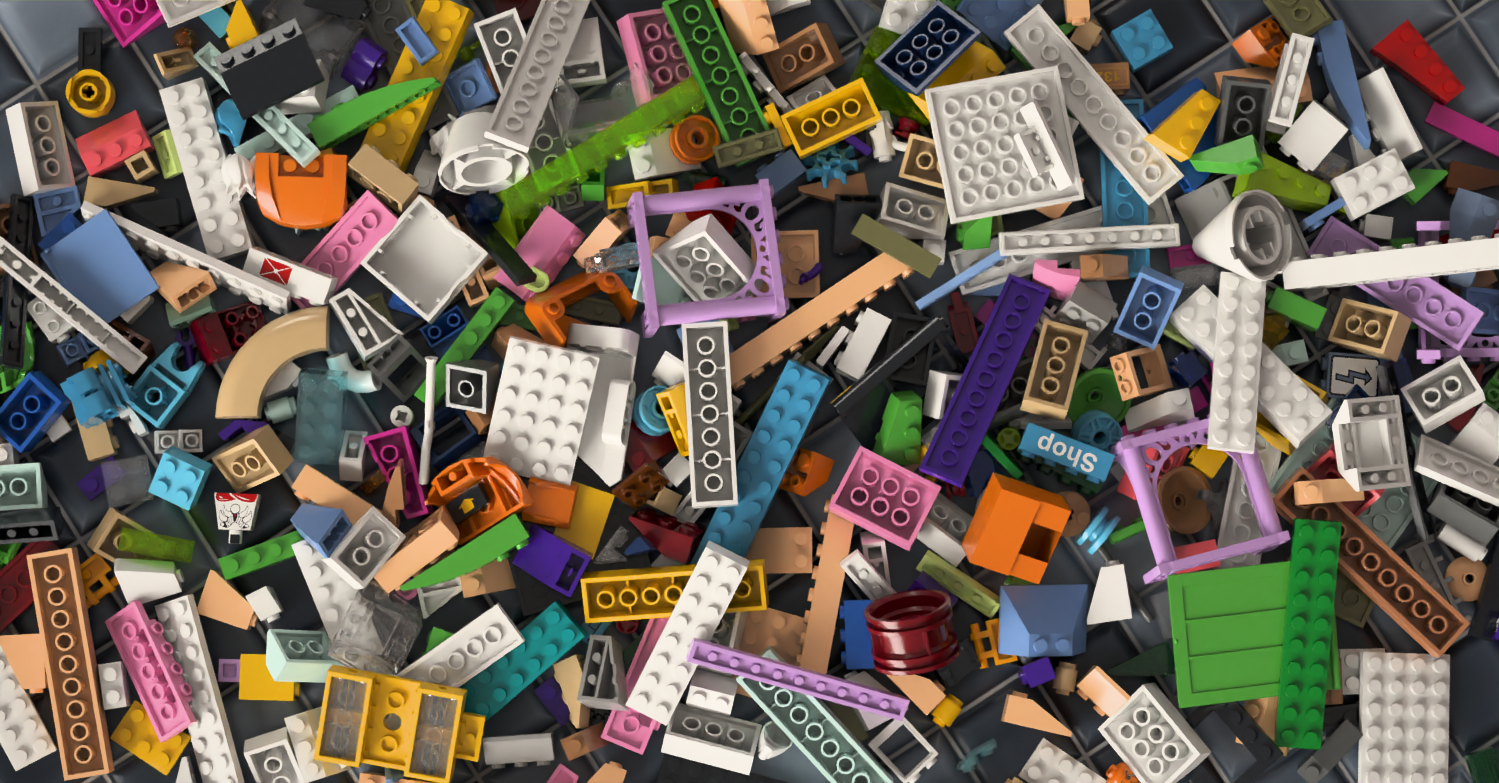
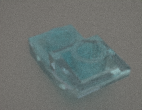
[955,738,998,773]

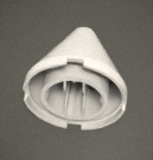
[1192,189,1292,282]

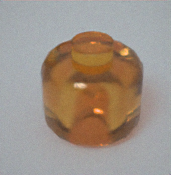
[172,27,197,49]

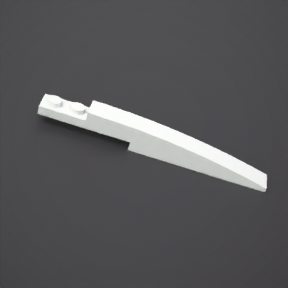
[0,236,148,374]

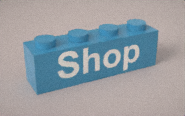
[1018,422,1115,484]

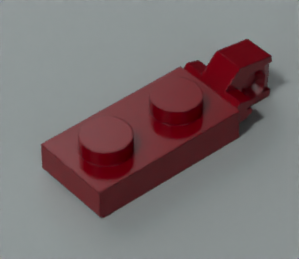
[947,291,979,354]

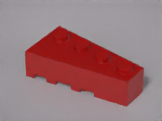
[1369,19,1465,106]

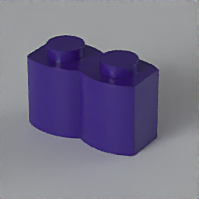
[341,38,388,91]

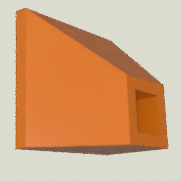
[1232,17,1290,68]
[779,447,835,497]

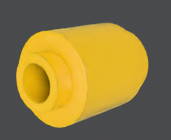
[931,693,963,728]

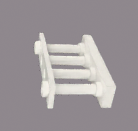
[1265,33,1315,135]

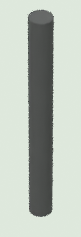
[1096,544,1155,624]

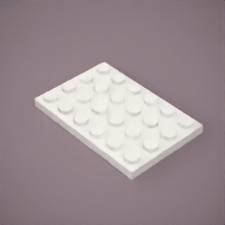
[483,336,600,486]
[1358,652,1450,783]

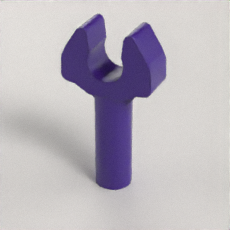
[175,329,195,370]

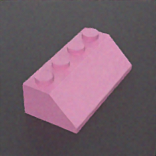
[494,205,586,302]

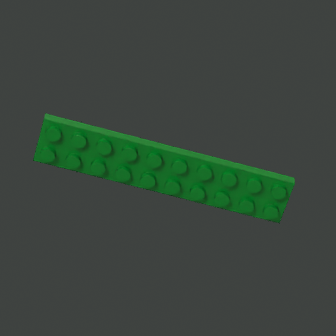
[1274,518,1342,750]

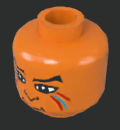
[1106,762,1141,783]

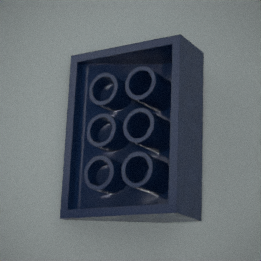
[874,0,982,97]

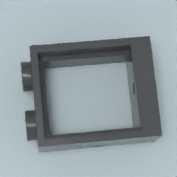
[367,334,427,403]

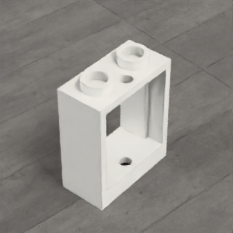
[868,717,938,783]

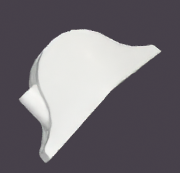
[758,721,793,760]

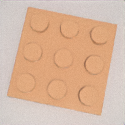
[751,230,820,299]

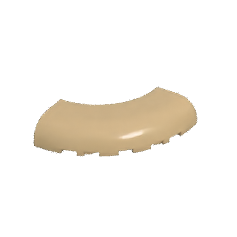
[215,305,330,419]

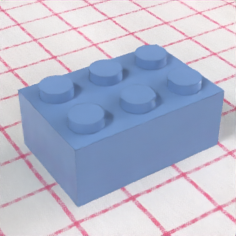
[1113,265,1184,350]

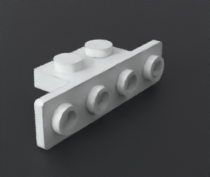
[1013,101,1075,191]

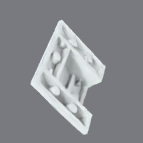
[1332,395,1411,492]

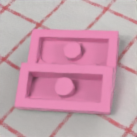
[1031,259,1080,301]

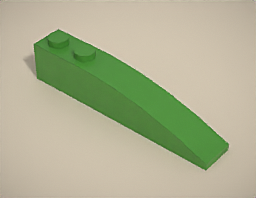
[307,77,442,150]
[400,513,532,591]

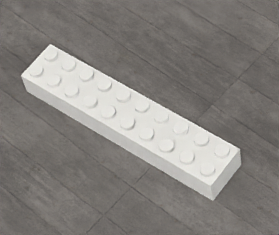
[1283,233,1499,292]

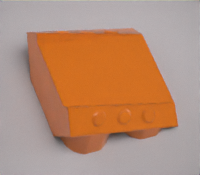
[522,476,579,530]

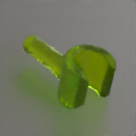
[460,40,481,62]

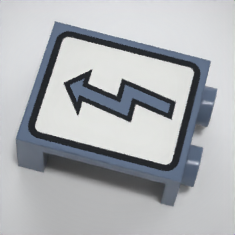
[1319,352,1383,399]

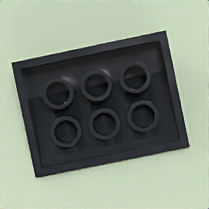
[214,18,325,120]

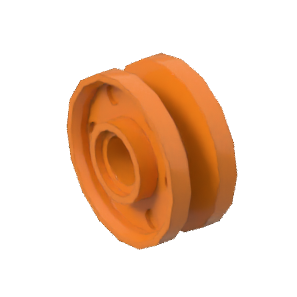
[669,115,720,165]

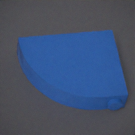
[1136,77,1218,194]

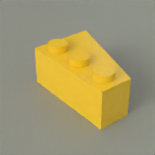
[1144,89,1221,162]

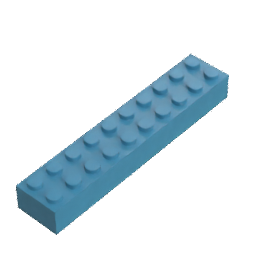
[690,358,832,564]

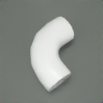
[326,351,382,393]

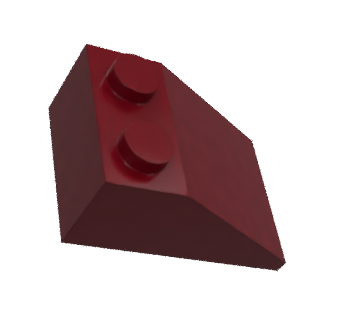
[625,408,677,472]

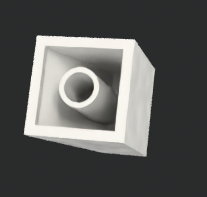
[1278,100,1350,172]

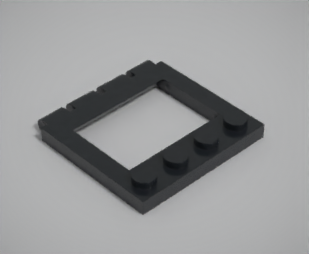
[1184,701,1284,783]

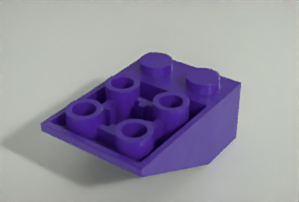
[512,523,593,597]

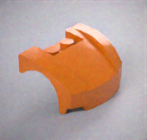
[255,152,349,230]
[424,457,534,545]

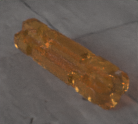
[360,470,386,496]

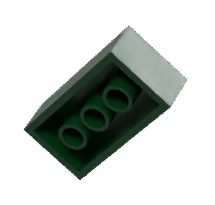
[1014,438,1110,497]

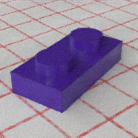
[76,455,127,501]
[534,677,570,727]

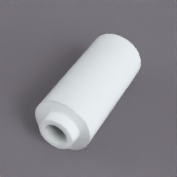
[1435,522,1488,562]

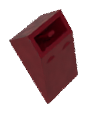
[189,301,267,367]
[629,507,704,564]

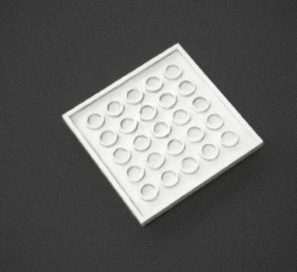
[924,65,1085,224]

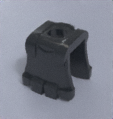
[933,639,981,689]

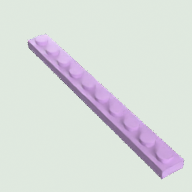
[686,637,910,721]

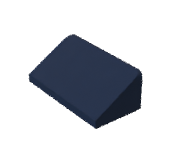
[624,537,659,556]

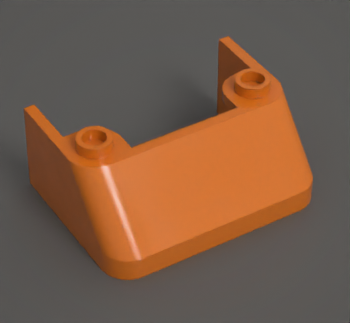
[524,269,638,347]

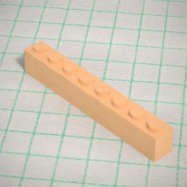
[795,494,854,674]

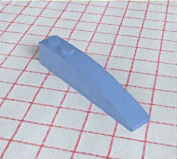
[1311,20,1371,150]

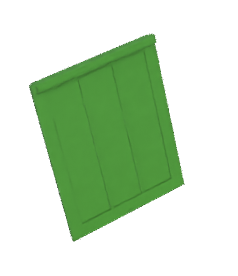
[1167,561,1342,708]

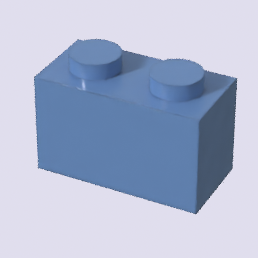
[755,149,807,200]

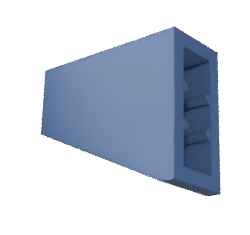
[290,503,352,558]

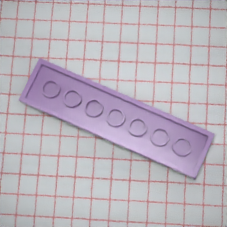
[1306,216,1485,351]

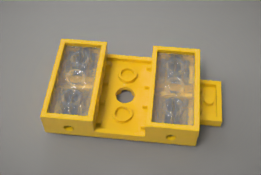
[314,665,486,783]

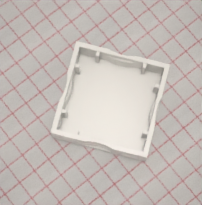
[360,194,491,324]

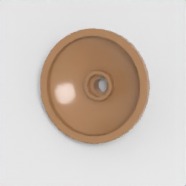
[1157,466,1212,534]

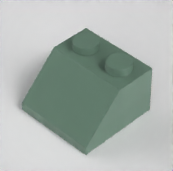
[165,293,219,331]

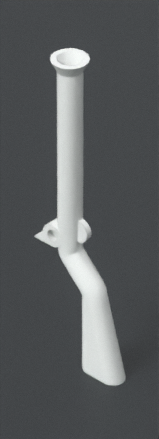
[419,356,438,485]

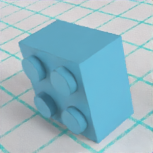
[148,445,213,511]

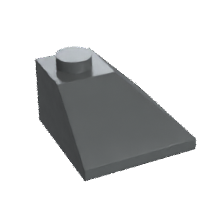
[445,359,499,414]

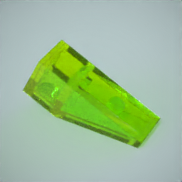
[118,527,195,563]

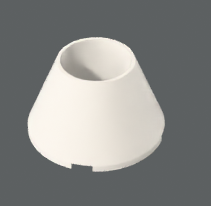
[438,112,529,195]

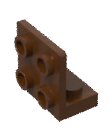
[612,459,670,509]

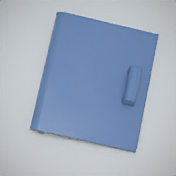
[40,208,160,324]

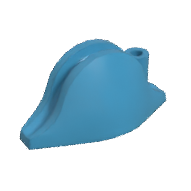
[214,99,246,147]

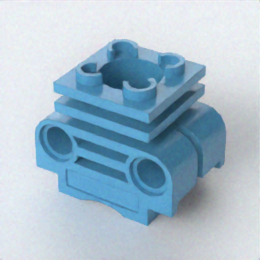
[60,359,137,429]

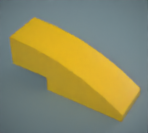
[606,178,679,210]

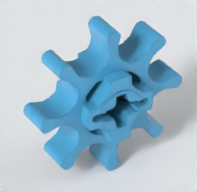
[803,143,858,189]

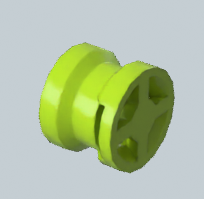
[998,426,1021,450]

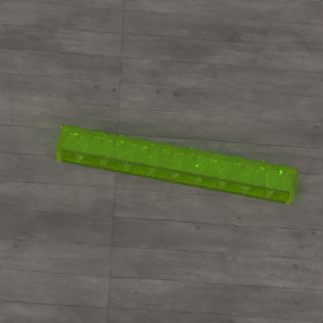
[499,76,706,220]

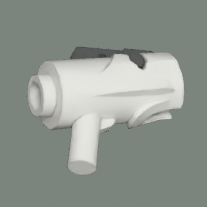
[866,111,907,163]

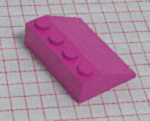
[93,0,166,48]

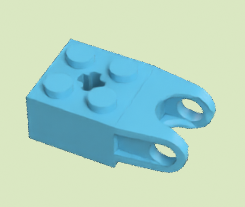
[124,342,206,429]

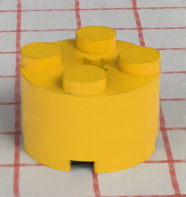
[66,69,116,118]

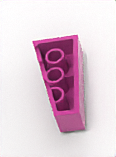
[363,426,434,520]

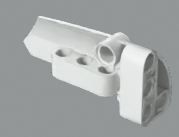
[567,323,640,487]

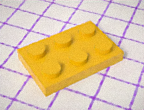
[110,700,191,776]

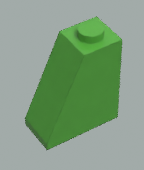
[1265,287,1327,334]

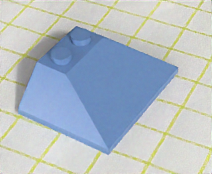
[998,584,1088,657]

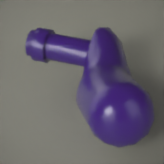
[798,262,824,285]

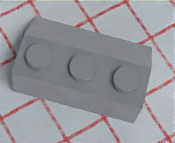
[482,732,556,769]

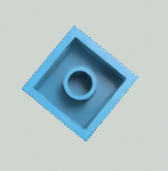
[1109,9,1173,74]

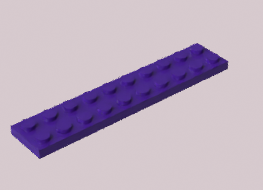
[919,273,1051,488]

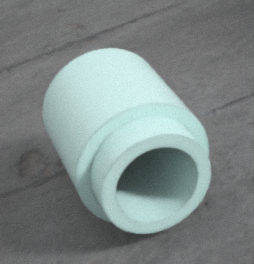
[264,396,299,424]

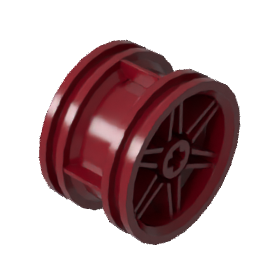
[864,589,960,676]

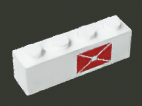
[243,247,339,306]

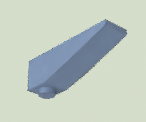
[1447,188,1499,289]

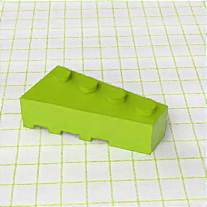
[1232,152,1332,213]

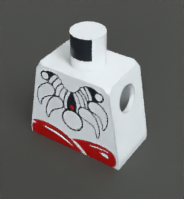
[214,493,261,544]

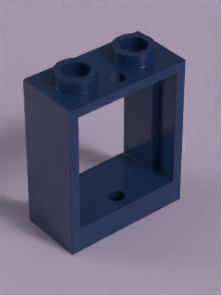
[409,406,483,472]

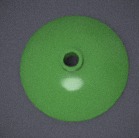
[1067,367,1131,423]

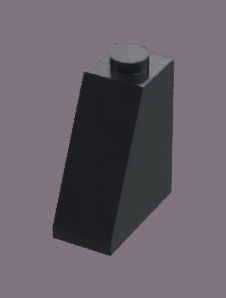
[831,194,882,255]

